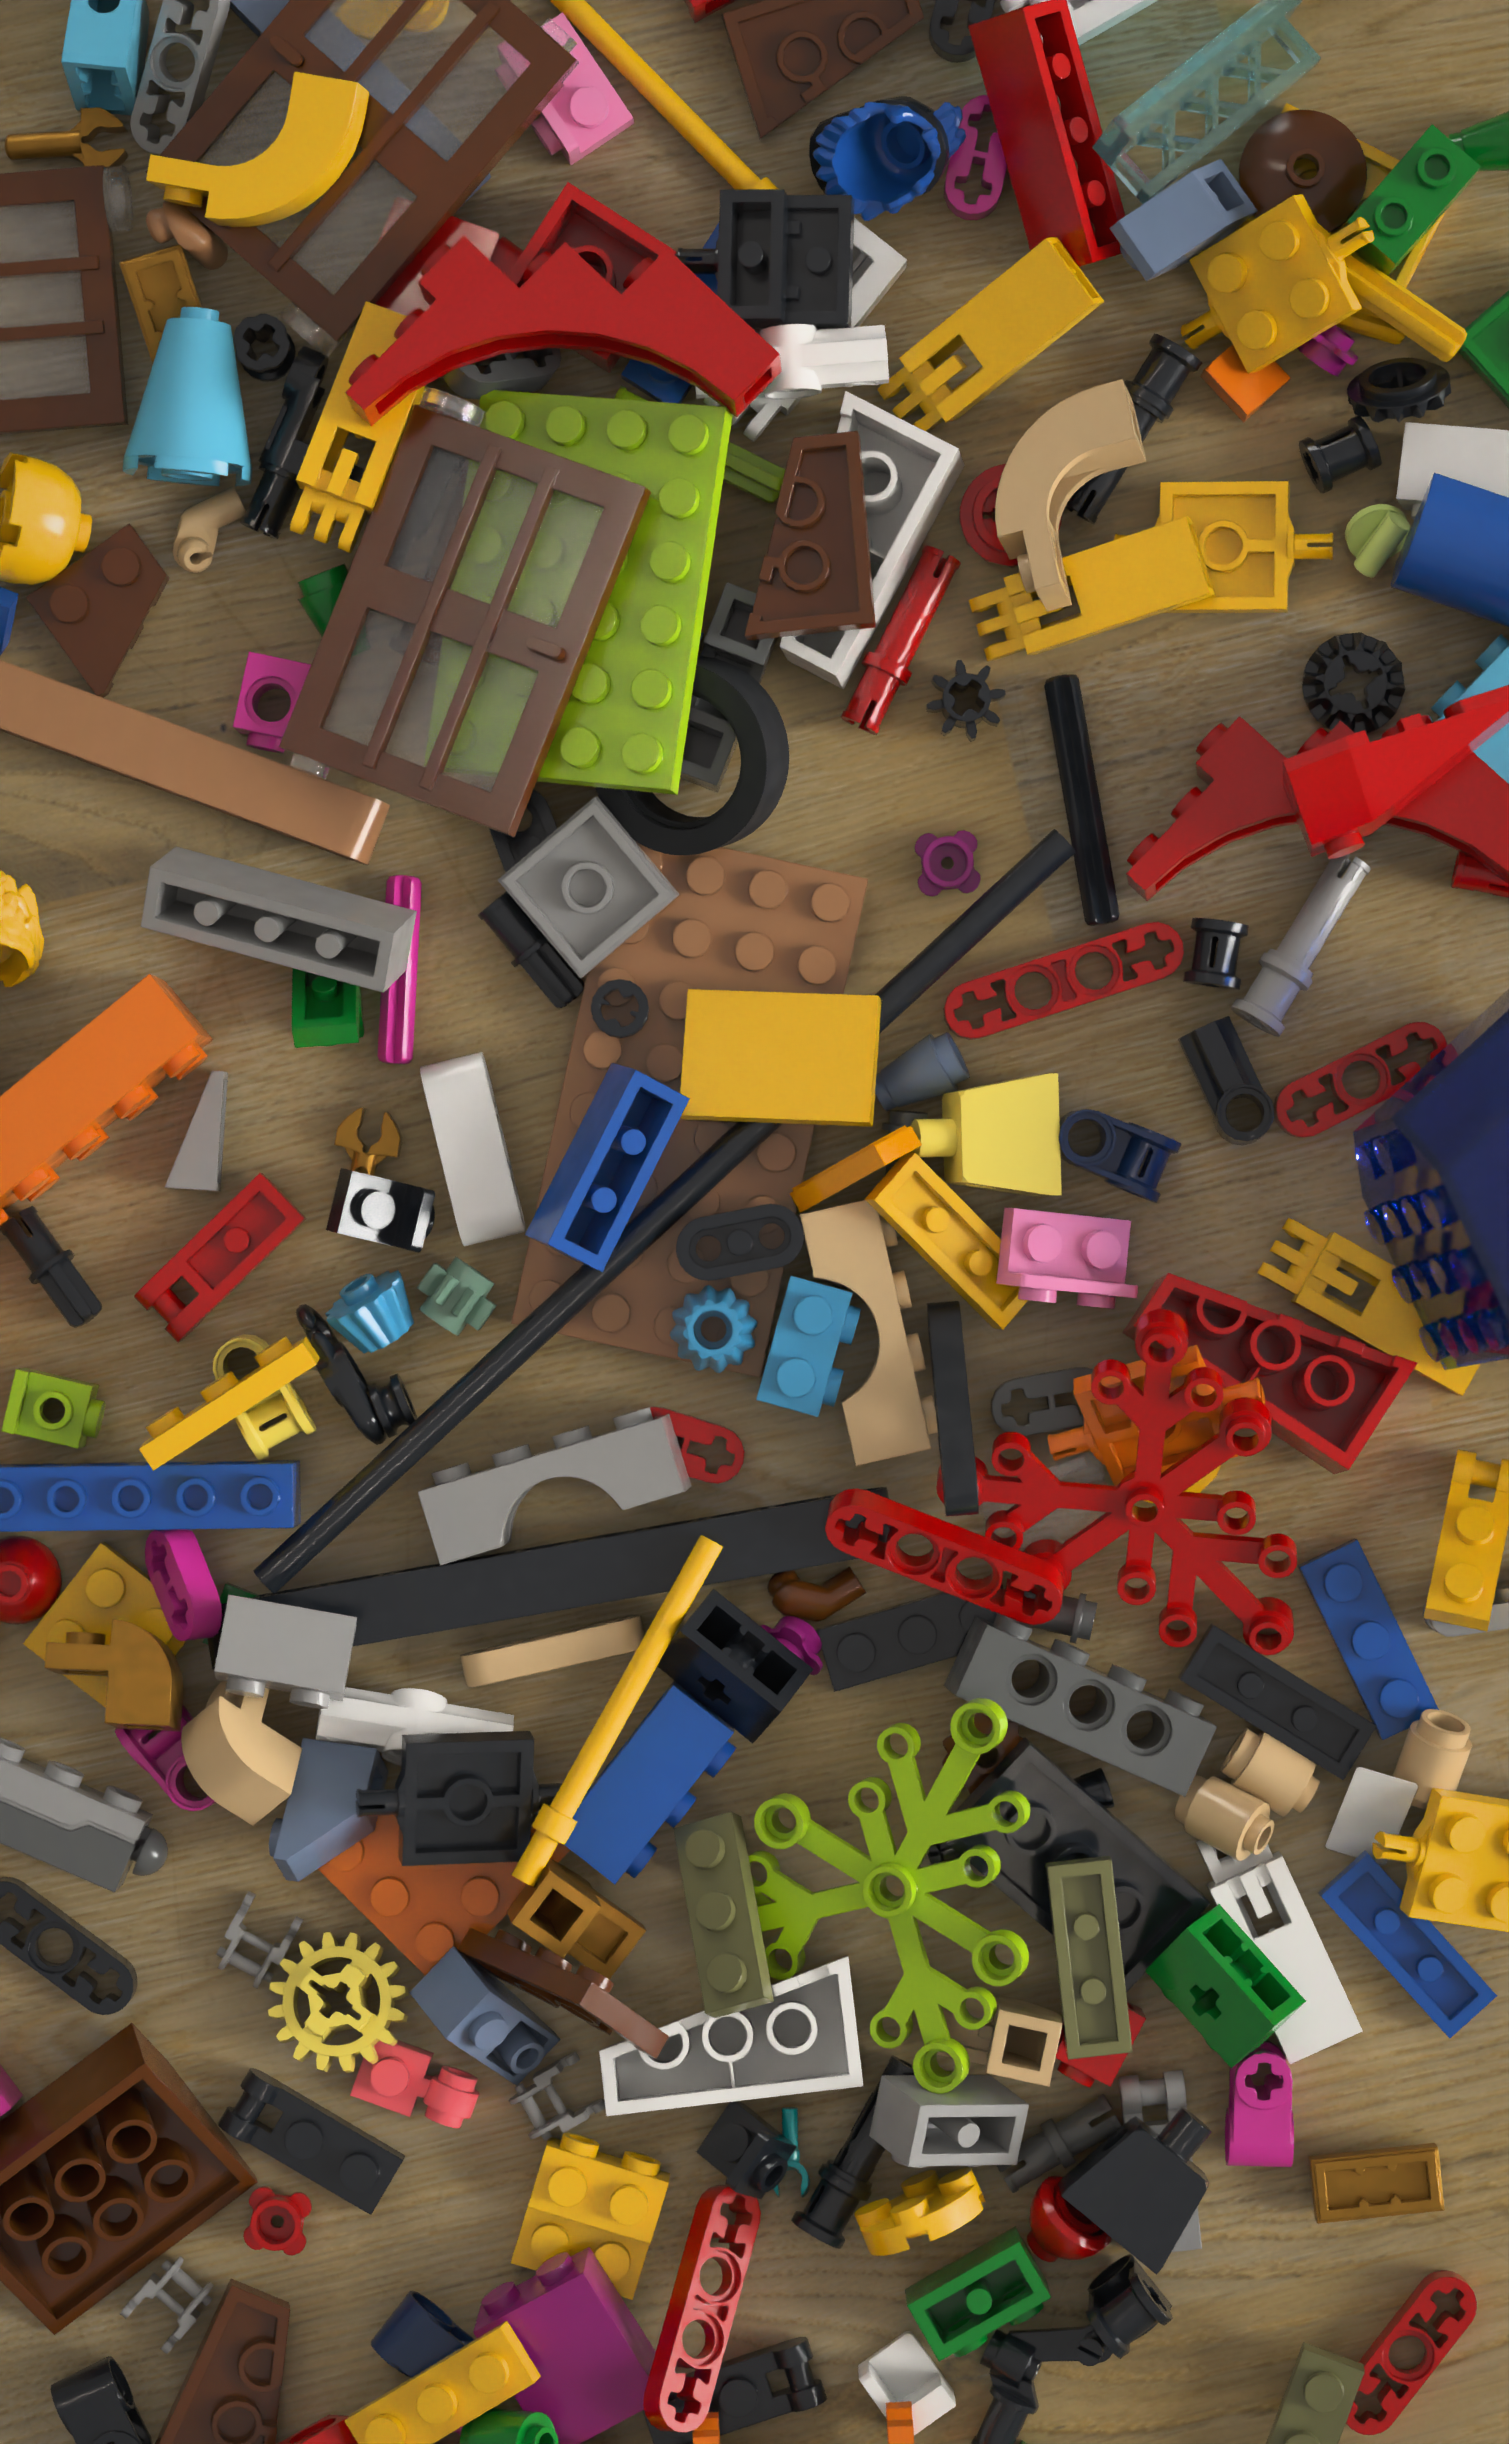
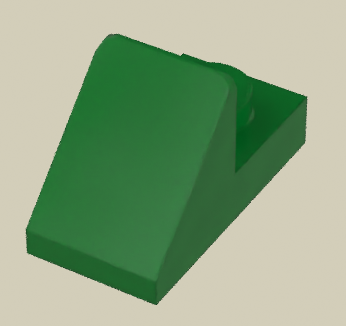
[292,968,365,1048]

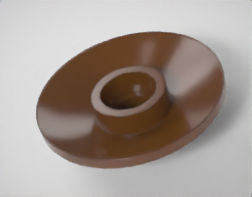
[1239,110,1367,233]

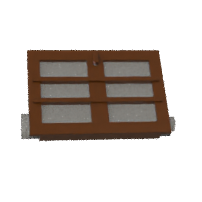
[146,0,579,358]
[0,165,133,435]
[279,387,651,837]

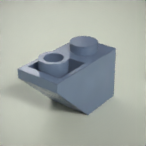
[1109,159,1257,281]
[269,1738,388,1882]
[409,1946,560,2086]

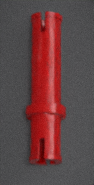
[841,545,961,735]

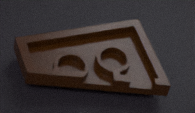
[744,431,876,641]
[458,1928,669,2059]

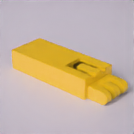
[877,237,1104,433]
[290,301,426,553]
[968,516,1215,662]
[1257,1218,1502,1396]

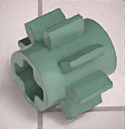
[417,1257,497,1336]

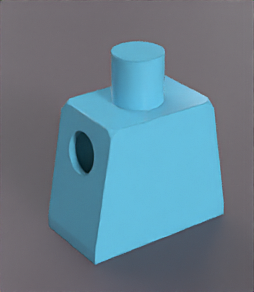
[61,0,149,116]

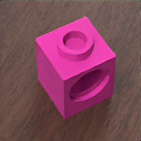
[233,652,311,753]

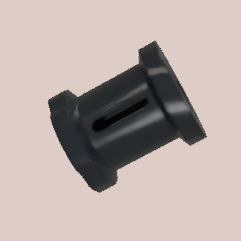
[233,313,296,382]
[1299,415,1382,494]
[1183,918,1249,990]

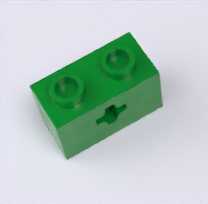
[1344,124,1481,276]
[1145,1904,1306,2068]

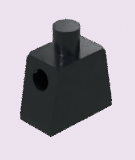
[1058,2107,1212,2275]

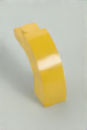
[146,72,369,227]

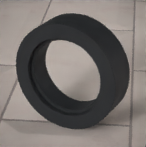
[595,656,789,855]

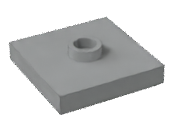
[498,796,680,978]

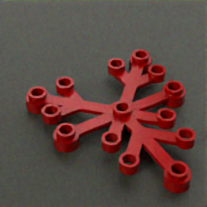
[936,1309,1297,1655]

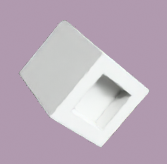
[858,2331,956,2435]

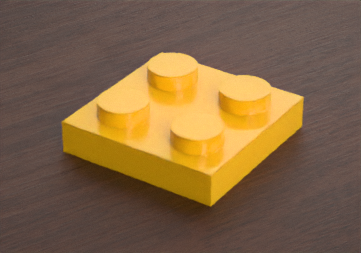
[23,1542,187,1708]

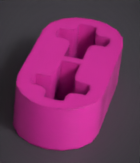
[944,95,1007,220]
[145,1529,222,1641]

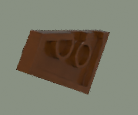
[721,0,924,140]
[155,2279,290,2444]

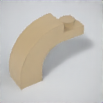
[995,379,1146,612]

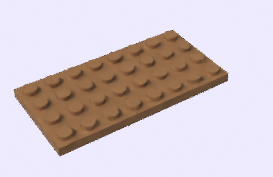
[511,840,868,1378]

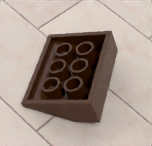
[0,2023,257,2335]

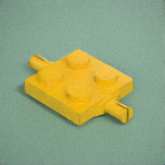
[1180,194,1374,374]
[1114,481,1334,613]
[1372,1788,1509,1932]

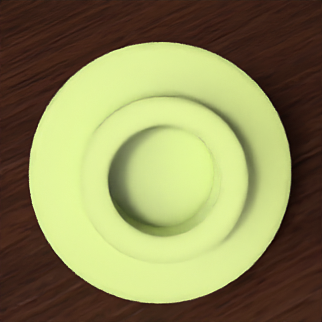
[1345,504,1410,578]

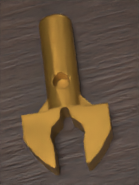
[5,107,128,176]
[334,1108,402,1176]

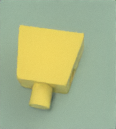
[911,1073,1062,1197]

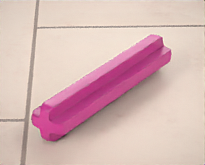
[377,875,422,1064]

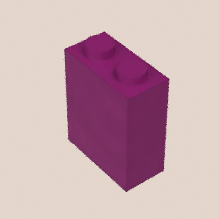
[473,2247,656,2444]

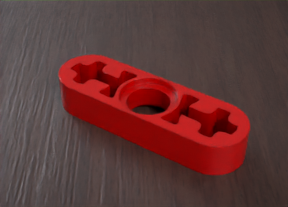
[1273,1022,1448,1138]
[1346,2270,1477,2435]

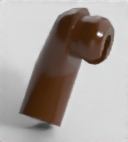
[767,1566,866,1622]

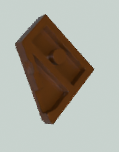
[26,523,170,698]

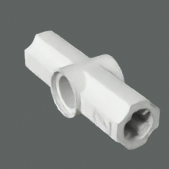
[695,324,889,399]
[315,1687,514,1766]

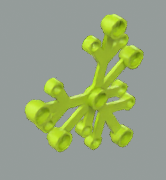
[748,1698,1031,2094]

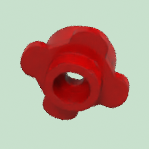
[243,2186,312,2256]

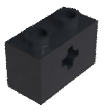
[657,1588,814,1743]

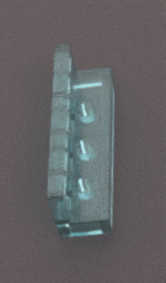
[1092,0,1321,204]

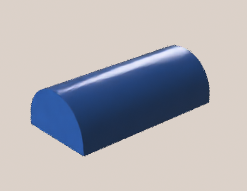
[1391,473,1509,627]

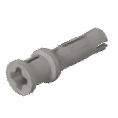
[1231,854,1371,1037]

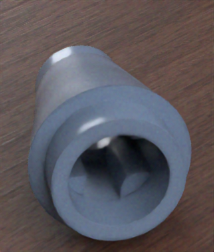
[875,1032,970,1111]

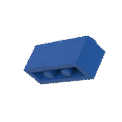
[525,1063,690,1272]
[565,1680,736,1884]

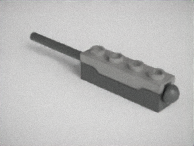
[0,1737,168,1893]

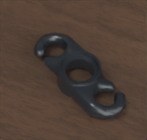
[296,1304,386,1445]

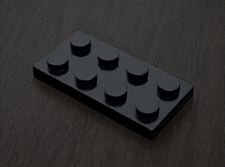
[946,1737,1210,1993]

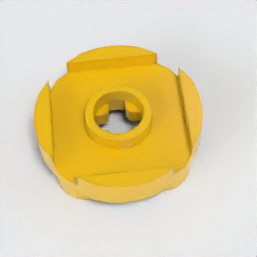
[854,2167,986,2256]

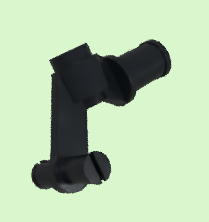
[971,2323,1113,2444]

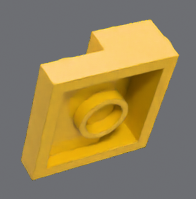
[511,2133,670,2300]

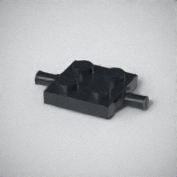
[356,1731,562,1866]

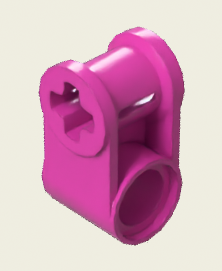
[115,1705,216,1811]
[1225,2040,1294,2167]

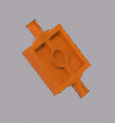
[1047,1345,1265,1486]

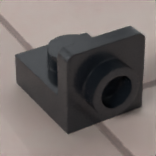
[326,1168,435,1253]
[696,2101,797,2199]

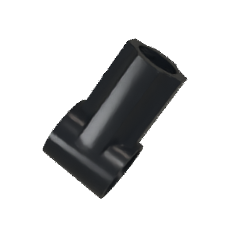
[1178,1016,1274,1146]

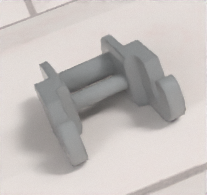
[216,1891,303,1989]
[509,2051,605,2141]
[120,2256,214,2354]

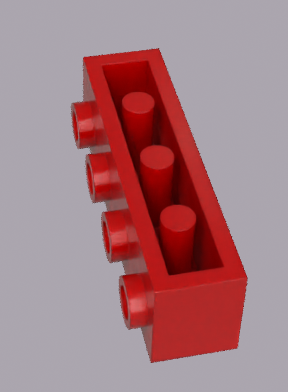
[968,0,1125,267]

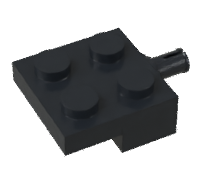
[677,189,855,329]

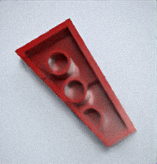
[1122,1273,1418,1474]

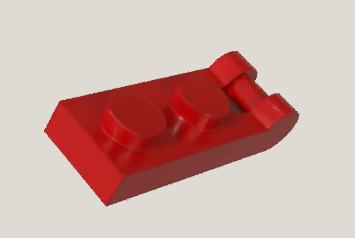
[134,1173,306,1343]

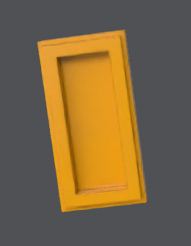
[789,1125,922,1213]

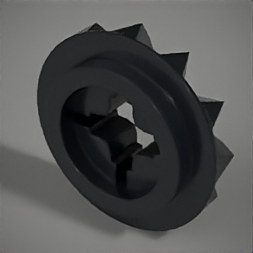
[1347,358,1451,423]
[1302,632,1406,734]

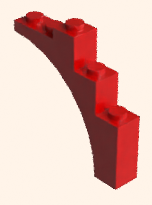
[345,235,782,426]
[1126,716,1509,901]

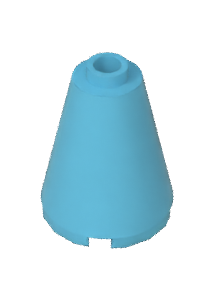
[123,307,252,486]

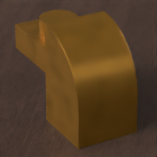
[45,1619,183,1731]
[507,1859,646,1980]

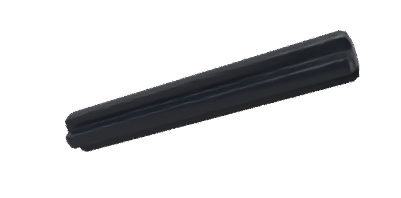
[1044,674,1120,926]

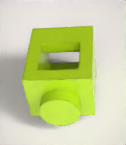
[1,1368,105,1449]

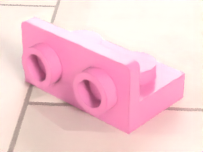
[495,12,634,165]
[996,1207,1138,1309]

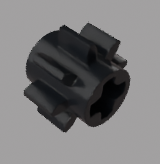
[926,660,1006,742]

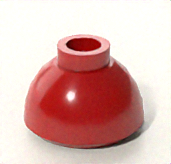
[0,1536,62,1625]
[1027,2175,1112,2262]

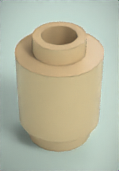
[1393,1709,1472,1809]
[1220,1728,1320,1817]
[1174,1775,1275,1861]

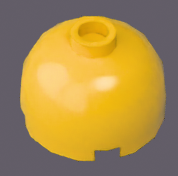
[0,452,92,585]

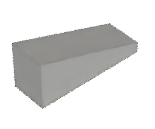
[164,1071,228,1191]

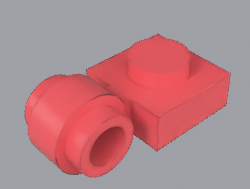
[350,2040,479,2128]

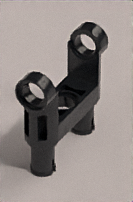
[240,346,476,571]

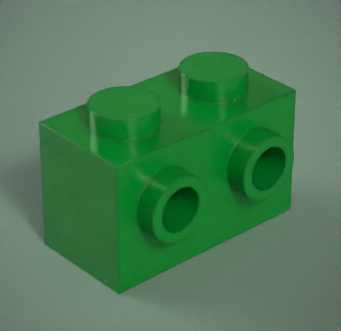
[905,2226,1051,2362]

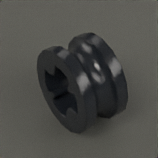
[591,979,649,1038]
[368,1373,417,1438]

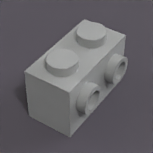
[214,1595,357,1709]
[869,2075,1029,2168]

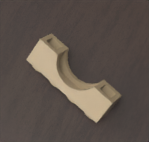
[800,1200,938,1466]

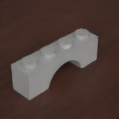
[418,1407,692,1565]

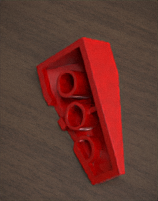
[1283,685,1509,859]

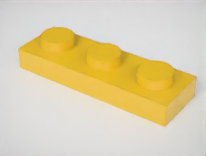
[865,1152,1028,1330]
[139,1336,320,1471]
[344,2321,541,2444]

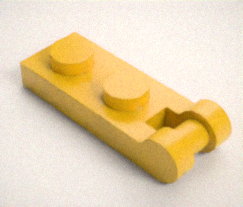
[1423,1449,1509,1632]

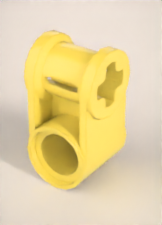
[213,1334,316,1461]

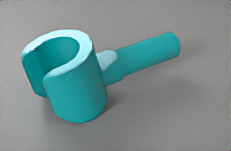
[773,2107,810,2198]

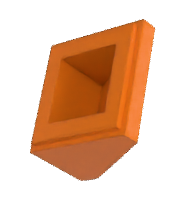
[1200,344,1291,423]

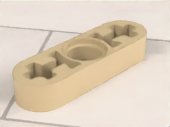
[460,1615,645,1687]

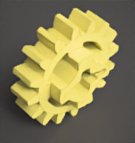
[268,1932,409,2073]

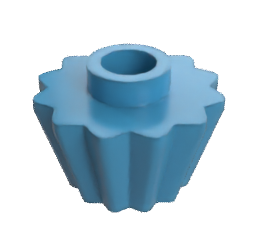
[325,1270,414,1353]
[669,1285,758,1373]

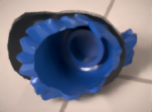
[809,96,966,221]

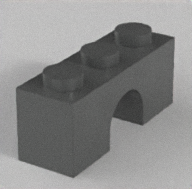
[680,582,778,793]

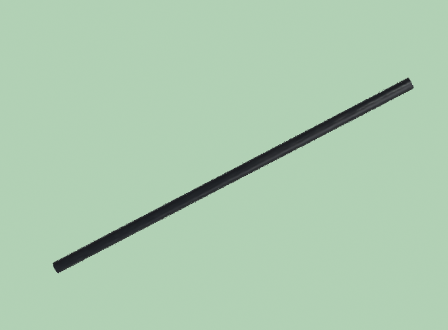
[253,829,1076,1594]

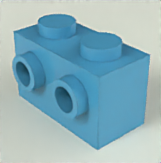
[756,1275,861,1417]

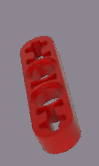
[943,922,1184,1040]
[825,1488,1064,1625]
[643,2185,761,2433]

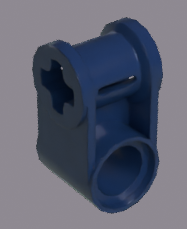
[1059,1109,1182,1203]
[371,2290,475,2378]

